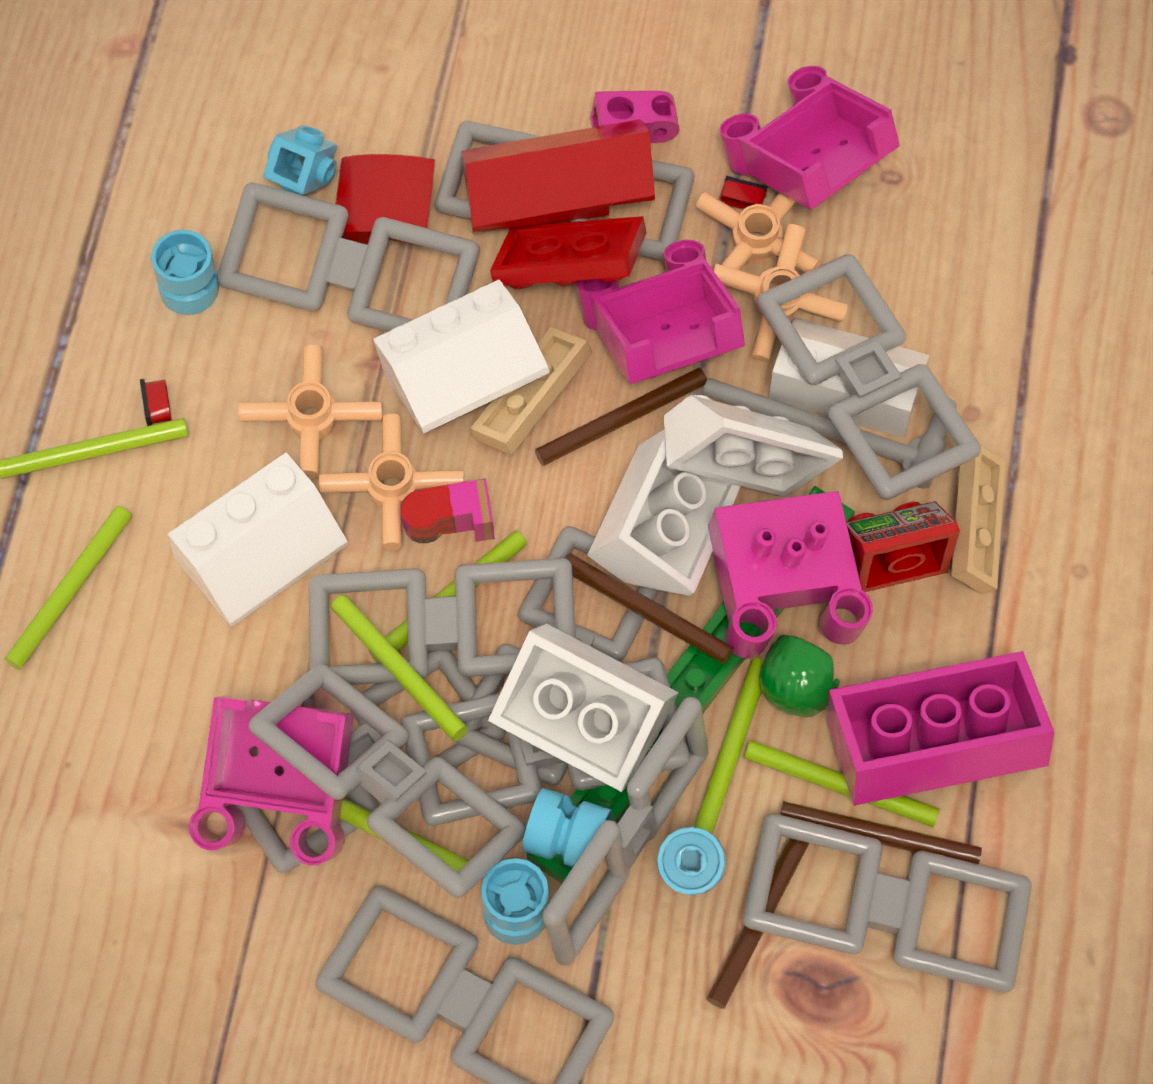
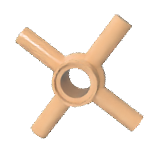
[696,192,820,288]
[712,224,848,361]
[239,345,383,479]
[319,413,464,551]

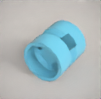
[151,230,219,315]
[522,788,612,867]
[657,827,727,895]
[481,858,549,945]

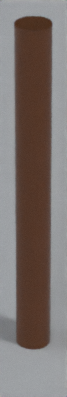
[535,367,707,466]
[565,553,734,665]
[780,801,982,864]
[706,838,809,1009]

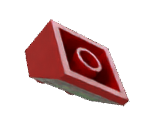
[846,501,960,592]

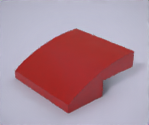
[335,154,435,245]

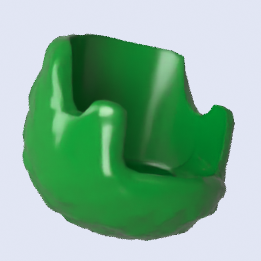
[759,635,840,718]

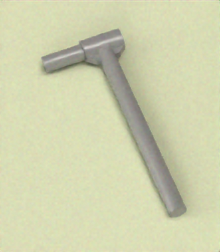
[703,378,957,488]

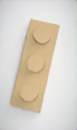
[470,327,592,455]
[951,444,1006,594]

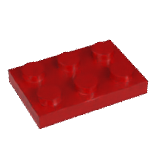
[490,216,647,289]

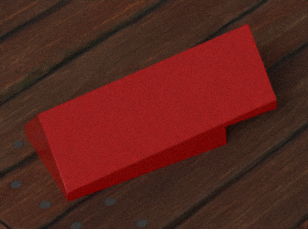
[461,119,655,232]

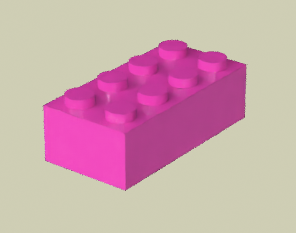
[827,651,1054,806]

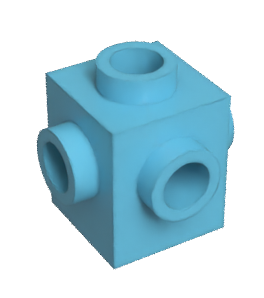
[263,125,338,195]

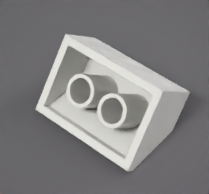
[373,280,550,434]
[769,317,930,438]
[664,395,843,497]
[587,429,741,596]
[167,452,348,628]
[488,623,679,792]

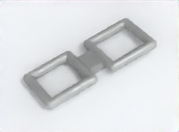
[434,121,695,261]
[217,182,480,332]
[757,254,981,500]
[456,526,659,786]
[309,558,576,685]
[236,650,506,873]
[401,657,690,826]
[248,664,526,897]
[543,697,708,965]
[743,813,1032,992]
[316,886,614,1084]

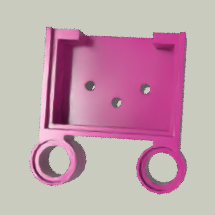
[719,66,900,210]
[576,240,745,384]
[708,491,873,659]
[189,696,354,865]

